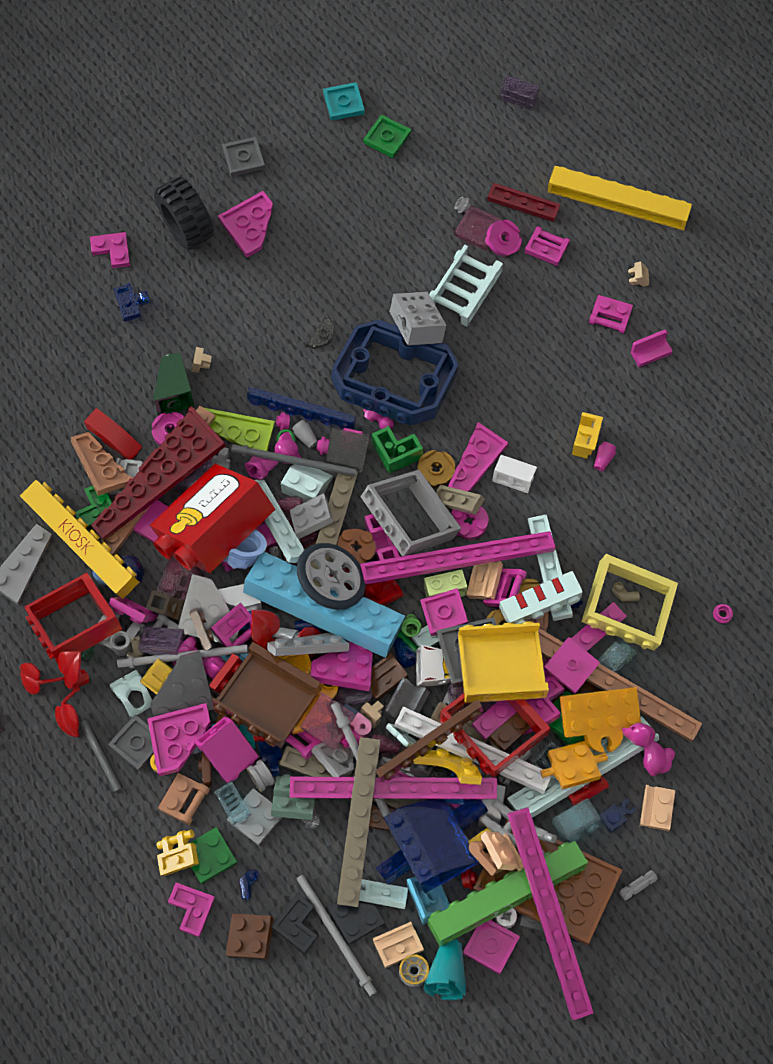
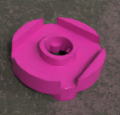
[485,220,522,257]
[152,412,184,446]
[451,507,489,540]

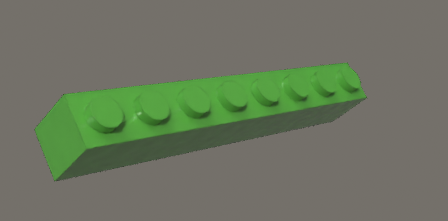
[428,841,588,947]

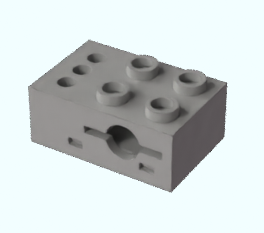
[390,292,446,345]

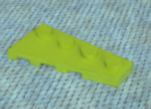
[204,408,275,451]

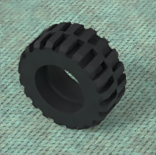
[154,177,214,250]

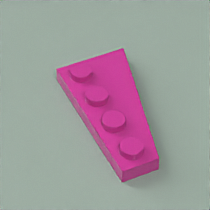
[448,422,508,492]

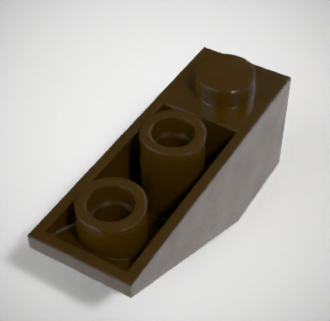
[146,590,185,620]

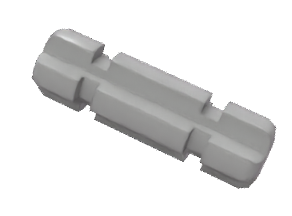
[619,870,658,900]

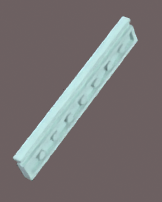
[507,716,659,818]

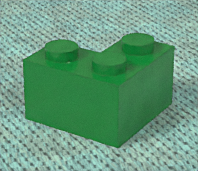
[372,426,423,474]

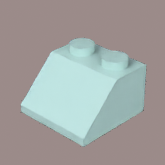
[281,465,333,503]

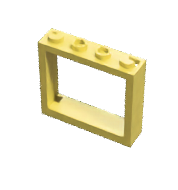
[581,554,678,651]

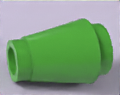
[402,614,421,637]

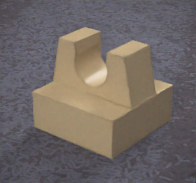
[628,261,649,287]
[192,347,212,373]
[360,701,384,729]

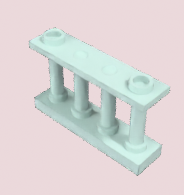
[429,245,503,327]

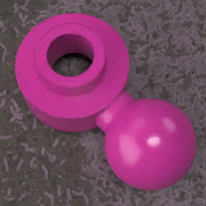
[363,409,394,429]

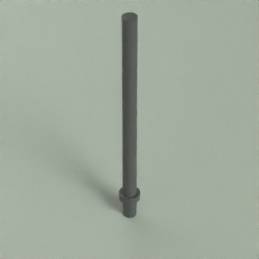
[231,444,356,476]

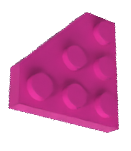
[218,191,273,258]
[310,642,373,691]
[147,703,211,777]

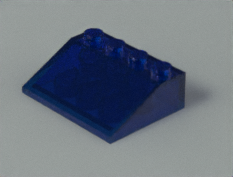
[383,799,480,894]

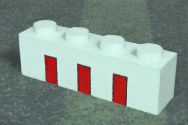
[499,571,583,624]

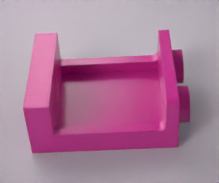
[194,716,259,783]

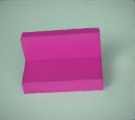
[631,329,672,367]

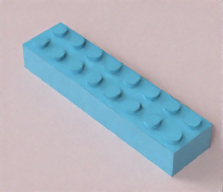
[243,552,405,658]

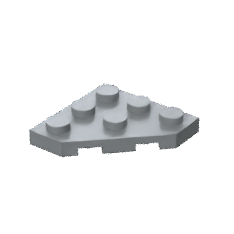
[177,574,239,643]

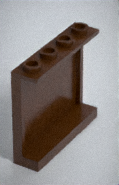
[212,642,321,748]

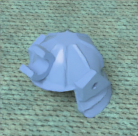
[223,530,267,570]

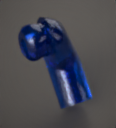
[239,869,259,900]

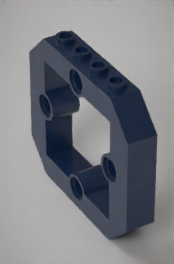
[331,319,458,426]

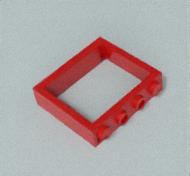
[25,573,122,664]
[440,693,550,778]

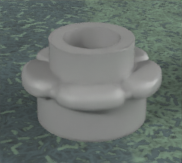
[455,197,471,214]

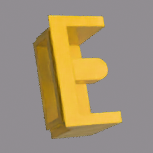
[572,412,603,458]

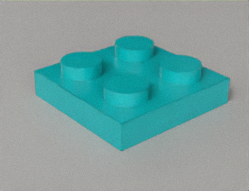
[323,82,365,121]

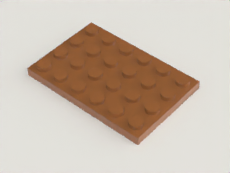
[473,819,622,946]

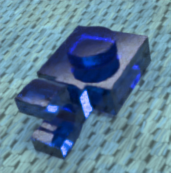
[258,741,282,777]

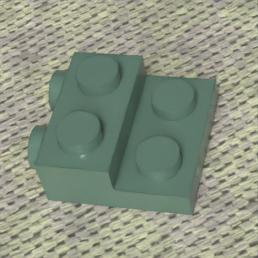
[271,774,315,820]

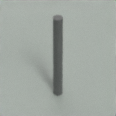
[80,720,122,793]

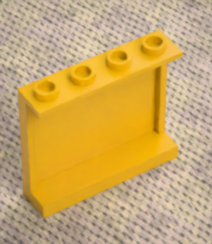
[458,621,549,703]

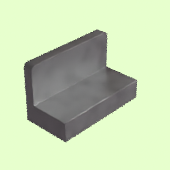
[385,678,430,721]

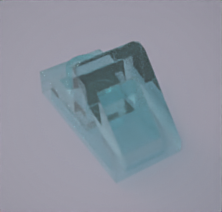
[598,640,637,672]

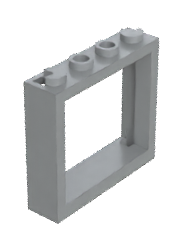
[361,470,461,557]

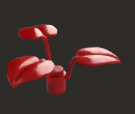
[251,610,321,659]
[20,651,89,737]

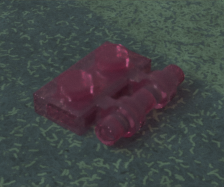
[156,558,200,601]

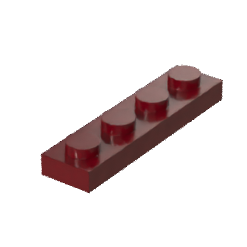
[487,183,561,222]

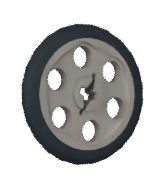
[297,543,366,610]

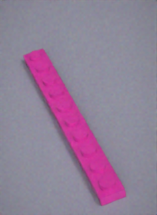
[360,531,555,584]
[471,602,627,741]
[290,777,497,800]
[507,807,593,1020]

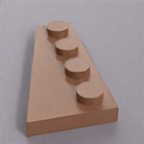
[71,432,133,495]

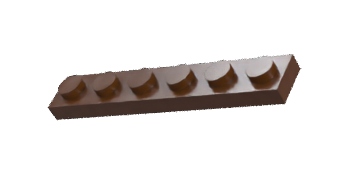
[489,679,570,752]
[375,699,483,782]

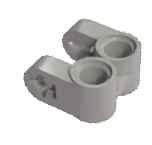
[98,606,146,656]

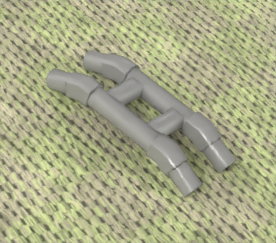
[480,799,557,855]

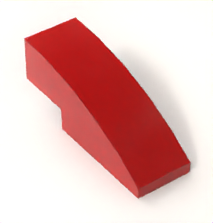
[84,408,142,460]

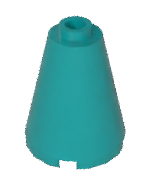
[423,939,466,1001]

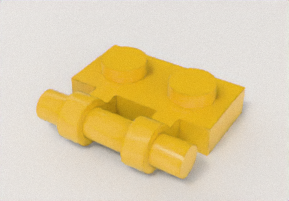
[157,830,199,876]

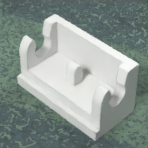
[492,455,537,493]

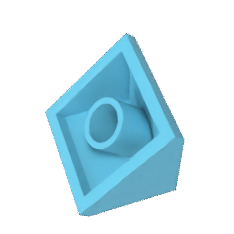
[407,874,450,924]

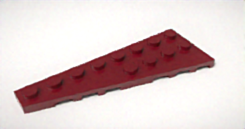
[91,406,226,541]

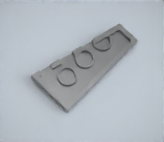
[0,524,53,605]
[267,633,349,656]

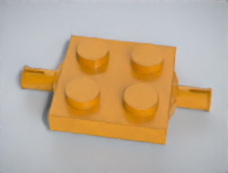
[540,741,608,790]

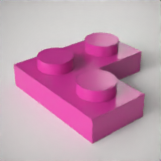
[90,232,130,268]
[525,675,564,725]
[168,883,215,938]

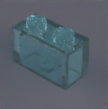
[551,798,601,843]

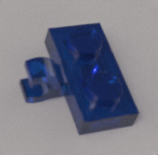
[113,283,151,322]

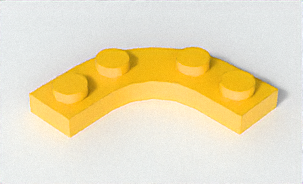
[413,748,482,785]

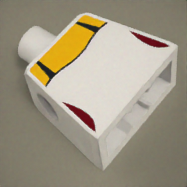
[416,645,450,687]

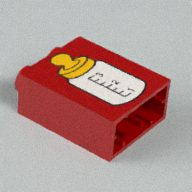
[150,463,276,573]

